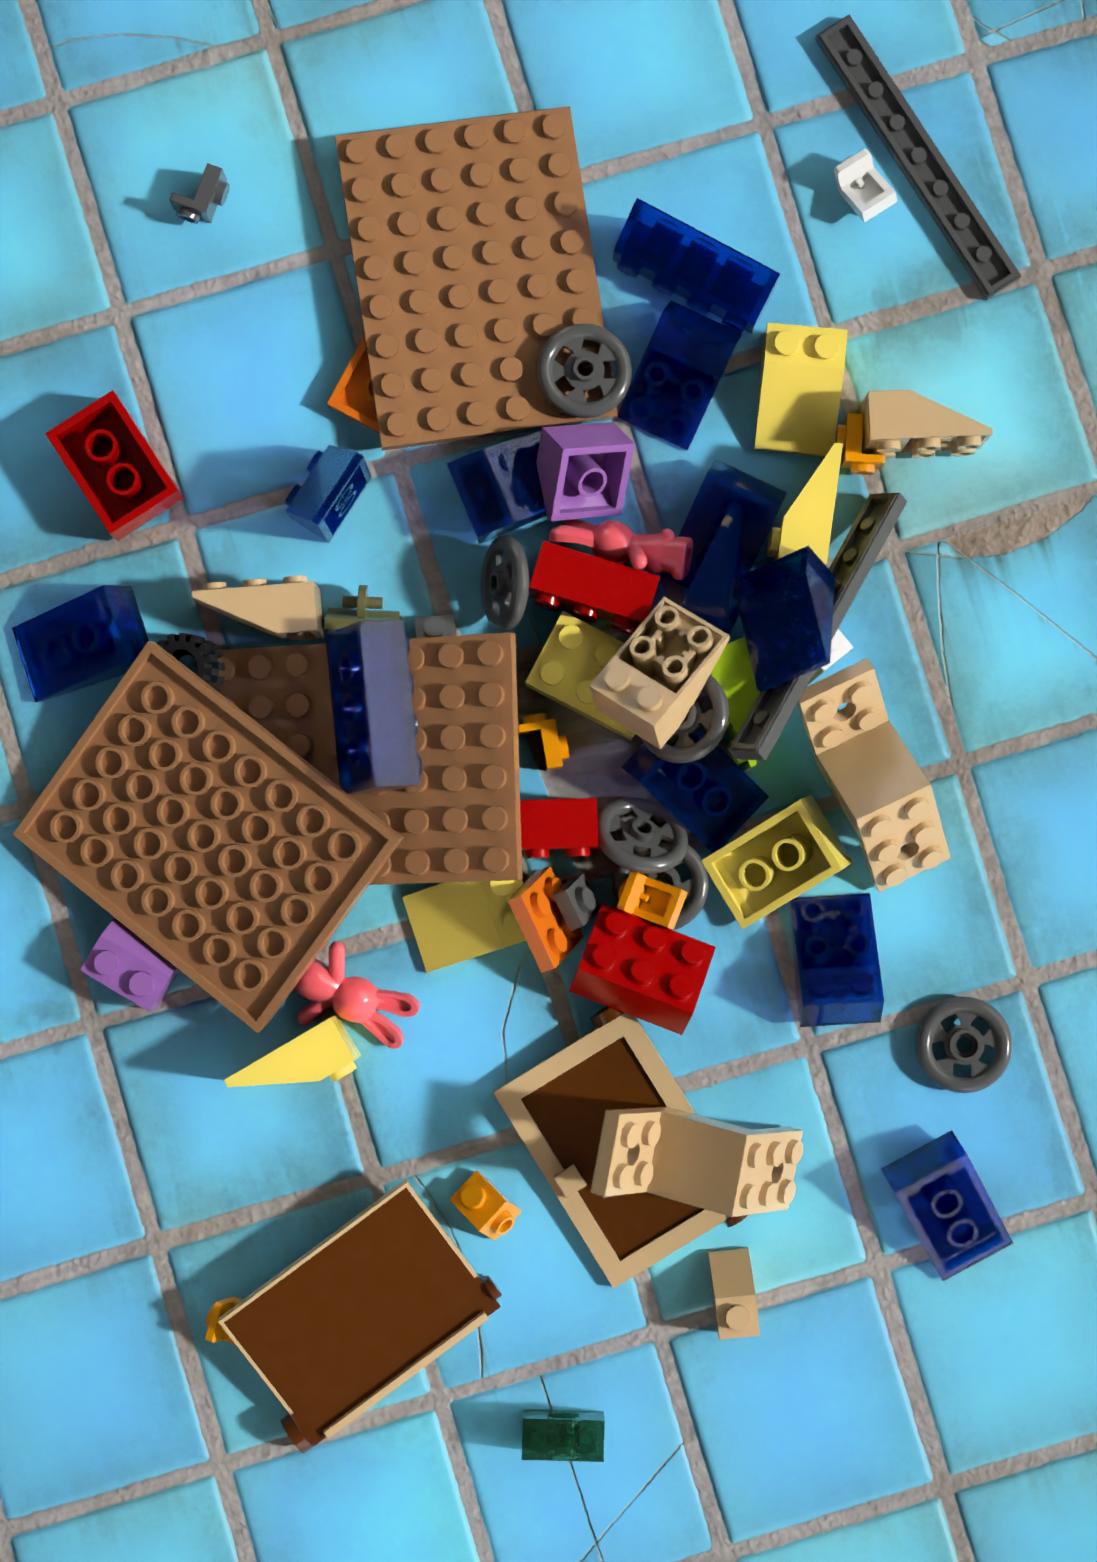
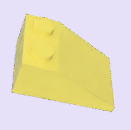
[754,323,848,456]
[766,443,843,575]
[701,795,853,929]
[402,880,526,973]
[224,1014,361,1087]

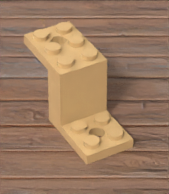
[797,658,951,892]
[591,1107,803,1217]

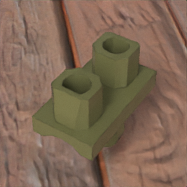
[324,585,400,643]

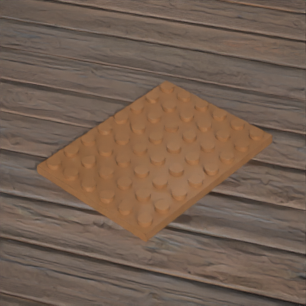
[335,106,618,451]
[215,632,522,885]
[12,641,404,1033]

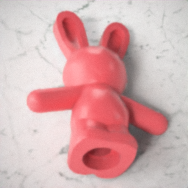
[549,519,693,580]
[292,941,420,1049]

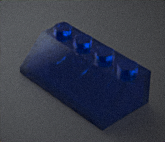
[612,198,780,334]
[325,620,422,796]

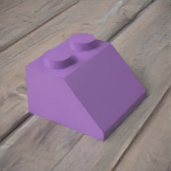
[536,422,635,521]
[80,918,180,1012]

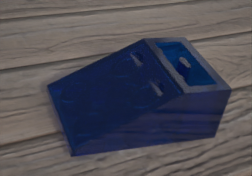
[617,301,742,450]
[447,425,558,544]
[738,546,835,693]
[790,893,884,1027]

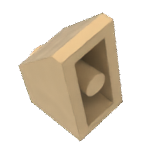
[708,1247,760,1340]

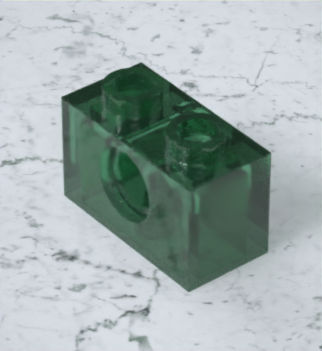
[522,1409,605,1462]

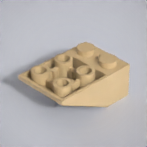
[859,390,993,459]
[192,575,325,642]
[589,597,730,750]

